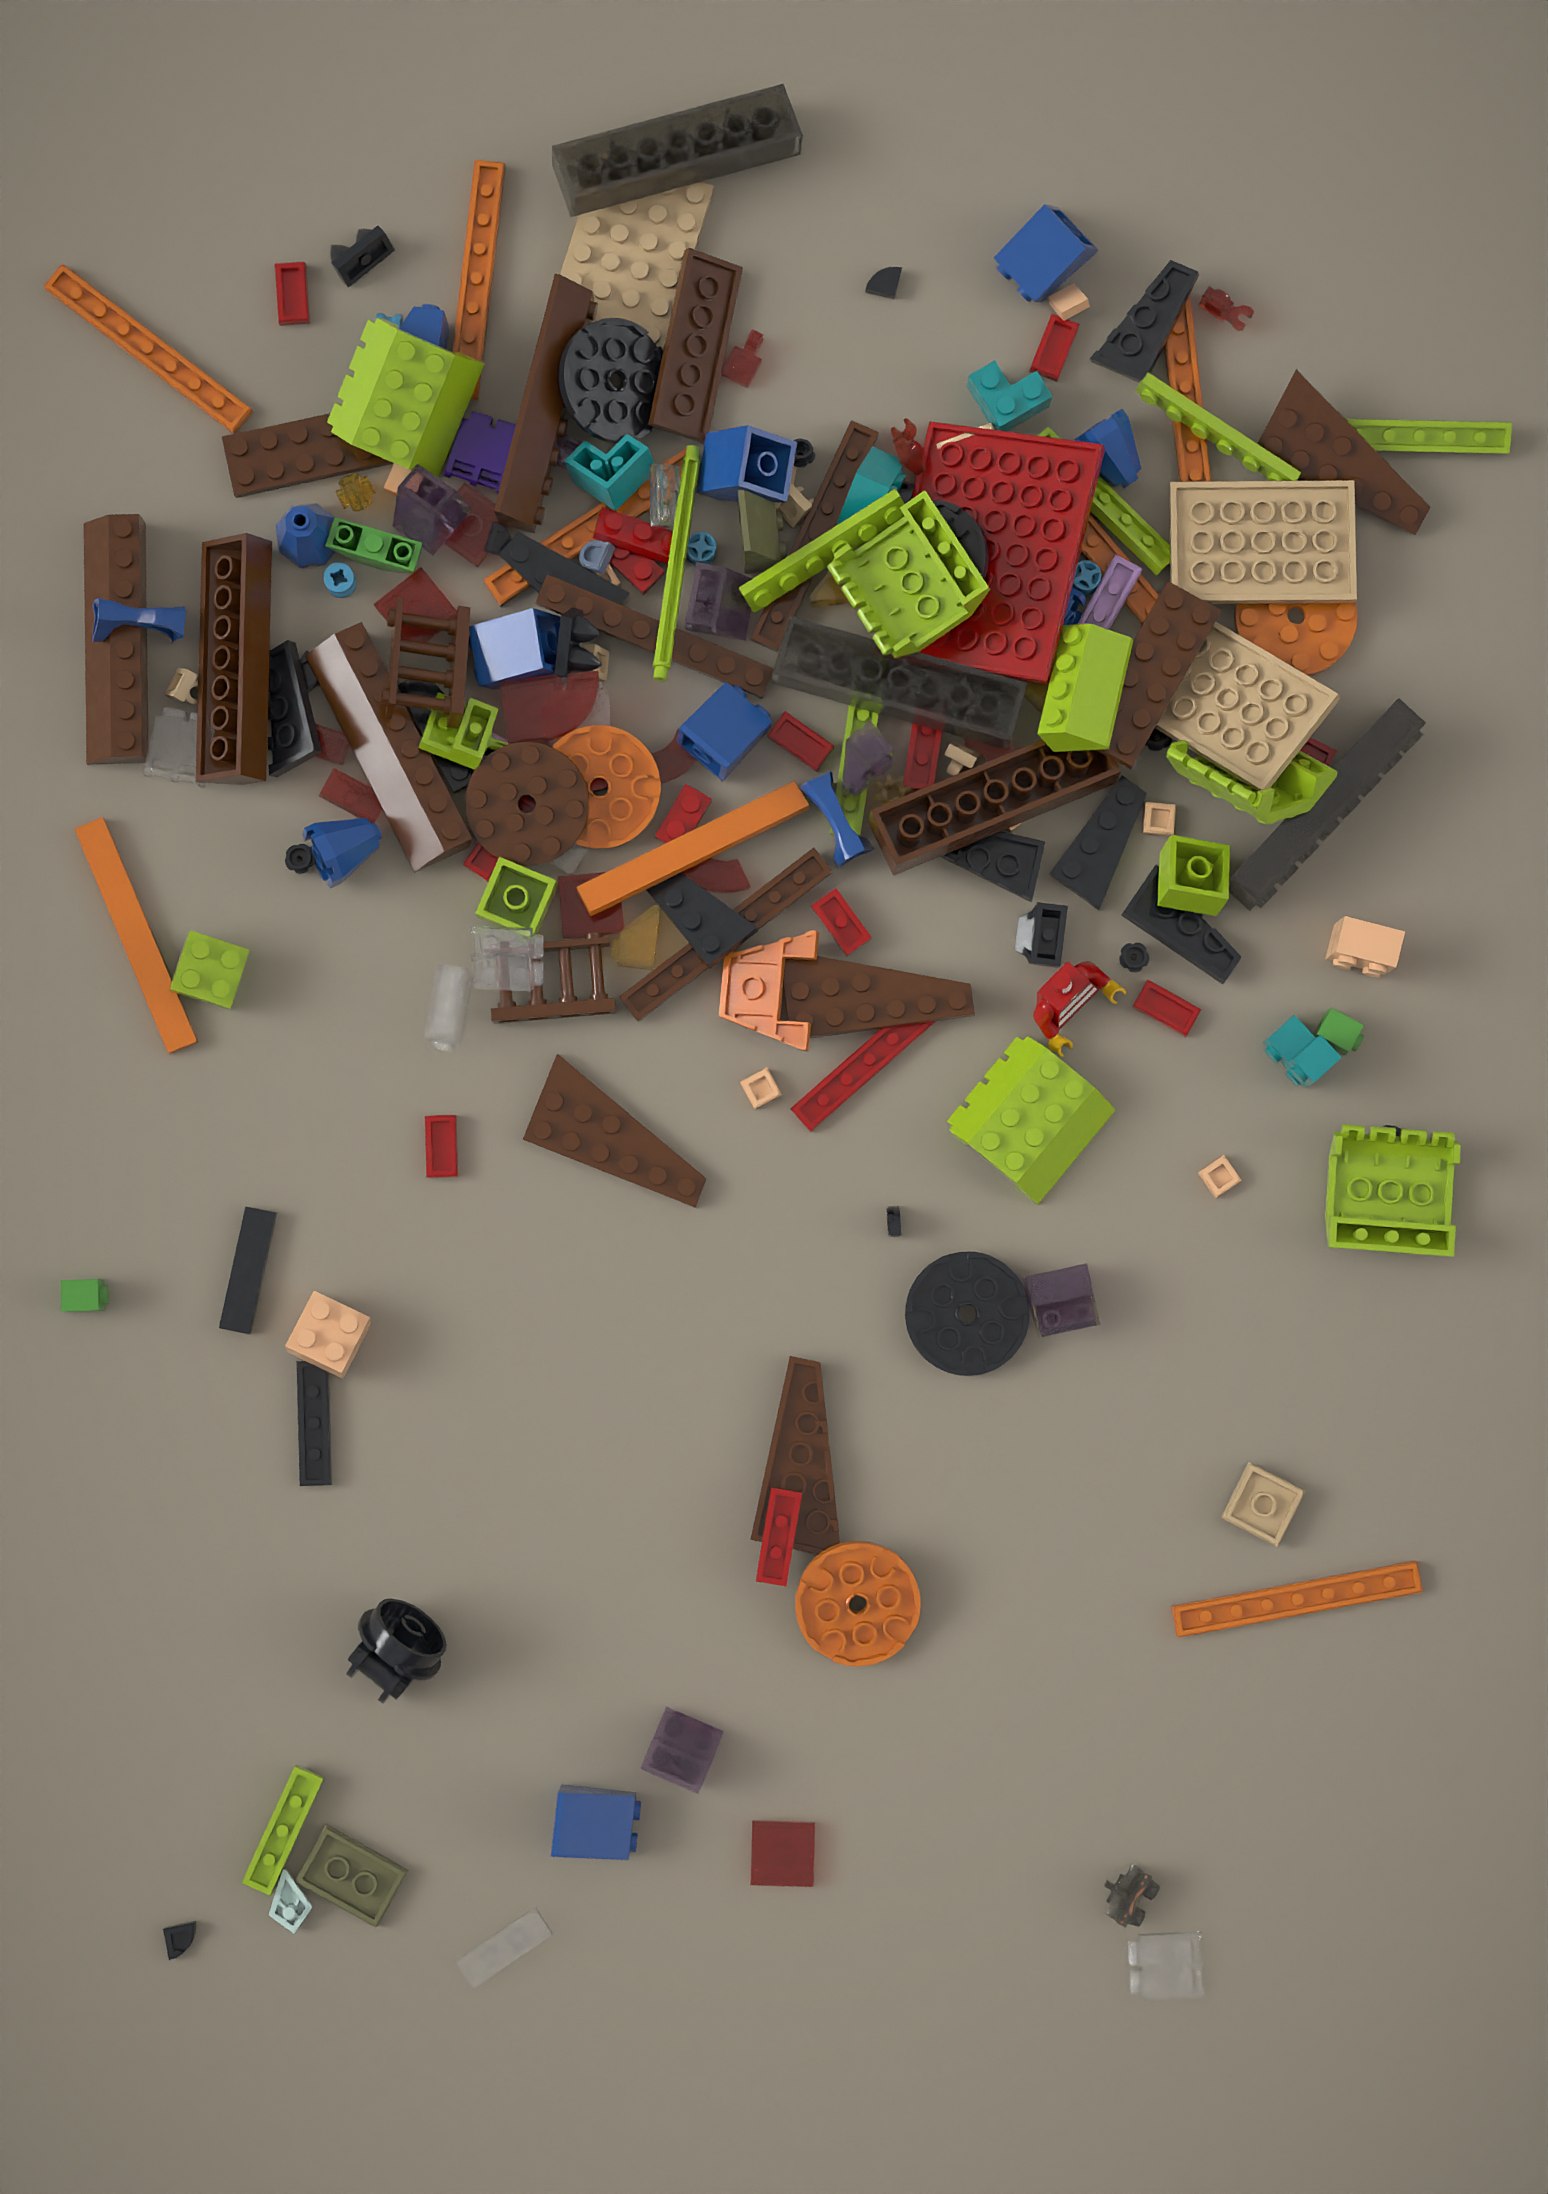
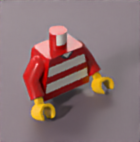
[1033,961,1126,1057]

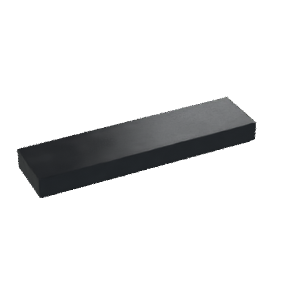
[219,1206,277,1334]
[296,1361,332,1486]

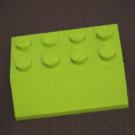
[327,318,485,477]
[827,490,990,658]
[1166,739,1338,824]
[947,1036,1116,1205]
[1325,1124,1461,1257]

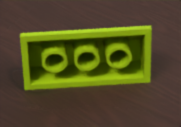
[1037,623,1134,752]

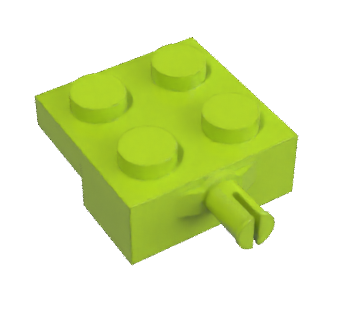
[418,692,509,770]

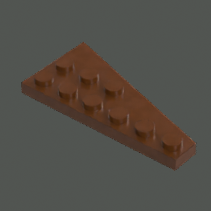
[1257,368,1430,535]
[783,956,975,1038]
[523,1054,707,1208]
[750,1356,840,1554]

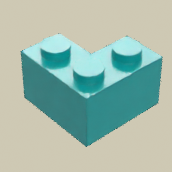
[967,360,1053,432]
[564,434,656,511]
[837,446,906,524]
[1263,1015,1342,1088]

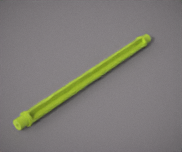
[652,445,701,682]

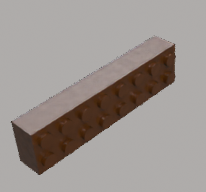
[868,739,1121,876]

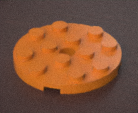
[1234,602,1357,676]
[552,725,661,848]
[795,1541,921,1667]

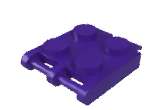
[444,411,516,494]

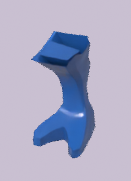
[92,598,186,644]
[799,771,875,868]

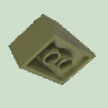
[738,490,786,574]

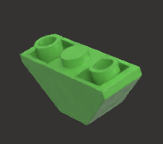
[326,517,423,573]

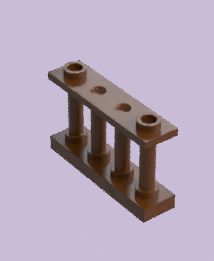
[381,596,471,729]
[486,932,616,1024]

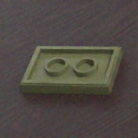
[294,1824,409,1928]

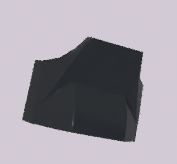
[1015,902,1068,968]

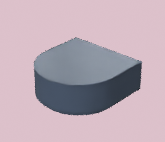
[579,540,615,575]

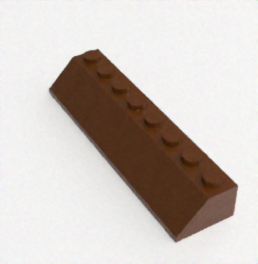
[494,273,598,533]
[84,514,149,765]
[196,533,272,785]
[305,622,472,873]

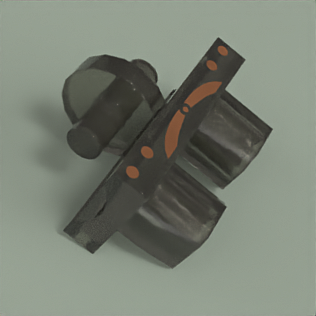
[1104,1864,1160,1928]

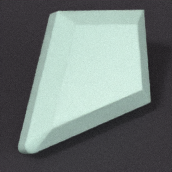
[269,1869,313,1933]

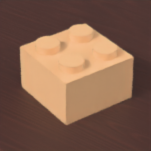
[1325,916,1405,978]
[285,1291,371,1379]

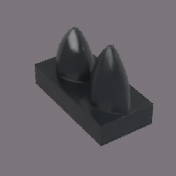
[330,225,395,288]
[554,607,602,677]

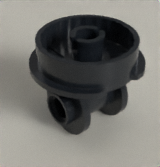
[346,1598,447,1704]

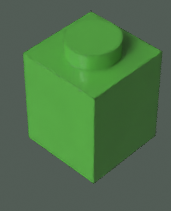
[1313,1007,1364,1055]
[60,1279,109,1312]

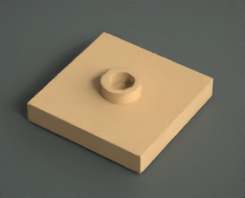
[1221,1462,1305,1547]

